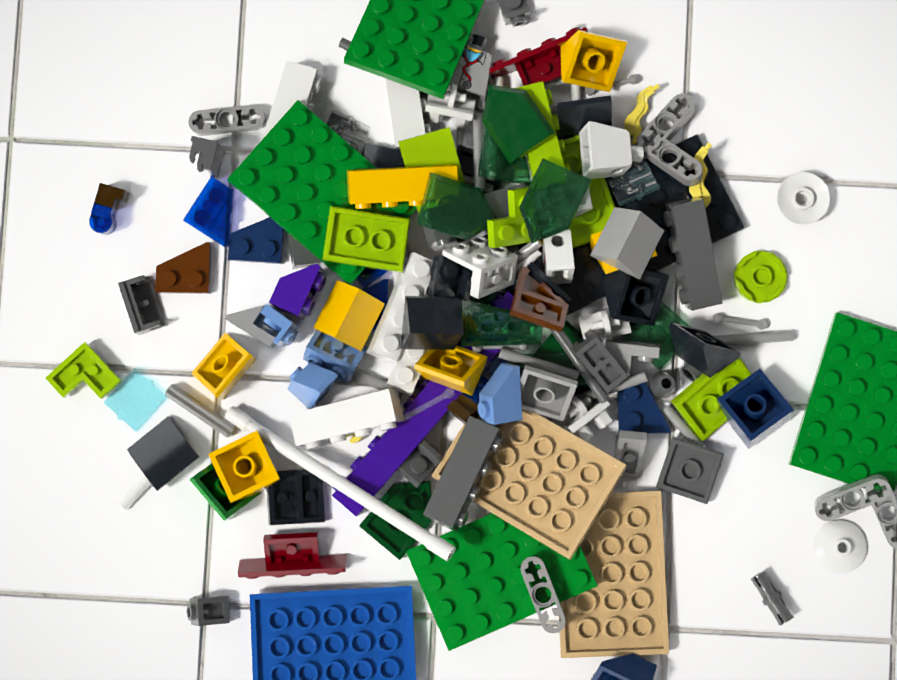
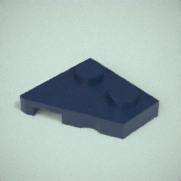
[228,217,284,265]
[617,382,671,435]

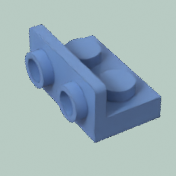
[260,304,299,347]
[303,330,368,383]

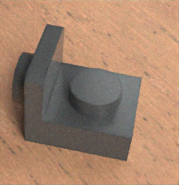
[498,0,531,27]
[397,440,443,488]
[186,596,230,626]

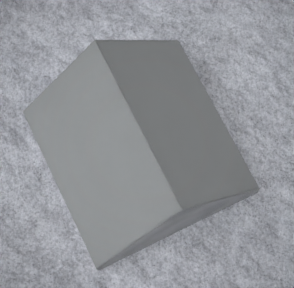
[590,207,664,279]
[520,365,578,422]

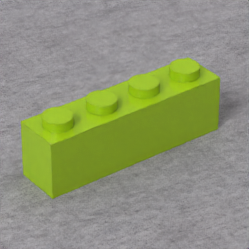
[514,82,572,193]

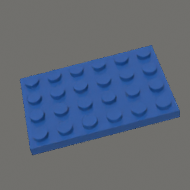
[249,585,416,680]

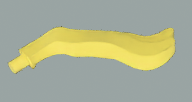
[624,83,660,145]
[689,142,712,208]

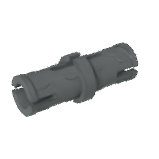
[750,570,794,626]

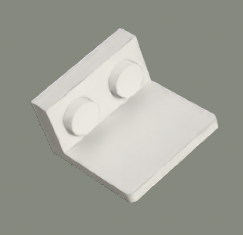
[442,236,518,299]

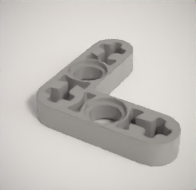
[637,93,703,186]
[814,474,897,549]

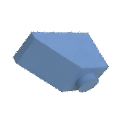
[287,363,338,409]
[478,363,522,425]

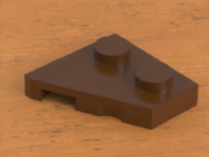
[155,242,211,294]
[509,266,569,332]

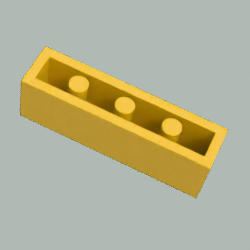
[347,165,458,209]

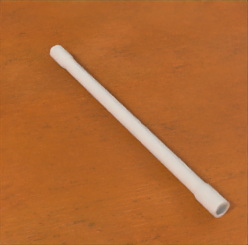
[225,406,456,561]

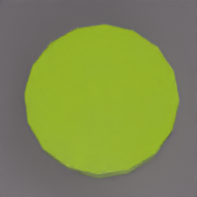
[733,251,787,304]

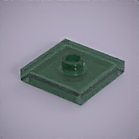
[620,302,691,371]

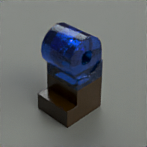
[89,183,130,235]
[446,374,489,424]

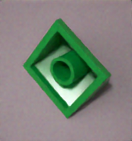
[190,463,261,521]

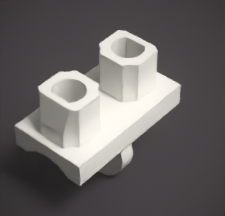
[425,84,476,129]
[578,310,632,341]
[563,396,613,441]

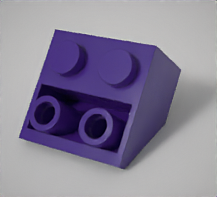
[269,264,327,320]

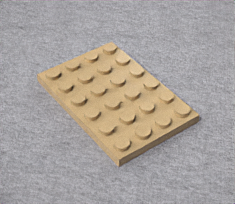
[432,400,627,560]
[559,491,669,658]

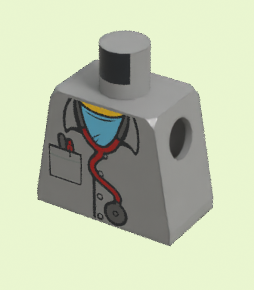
[448,34,492,101]

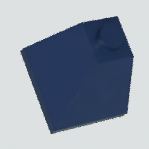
[590,653,657,680]

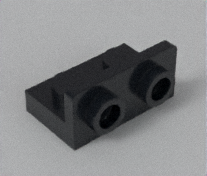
[428,255,473,314]

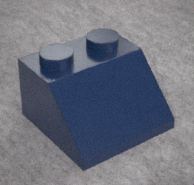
[717,369,794,449]

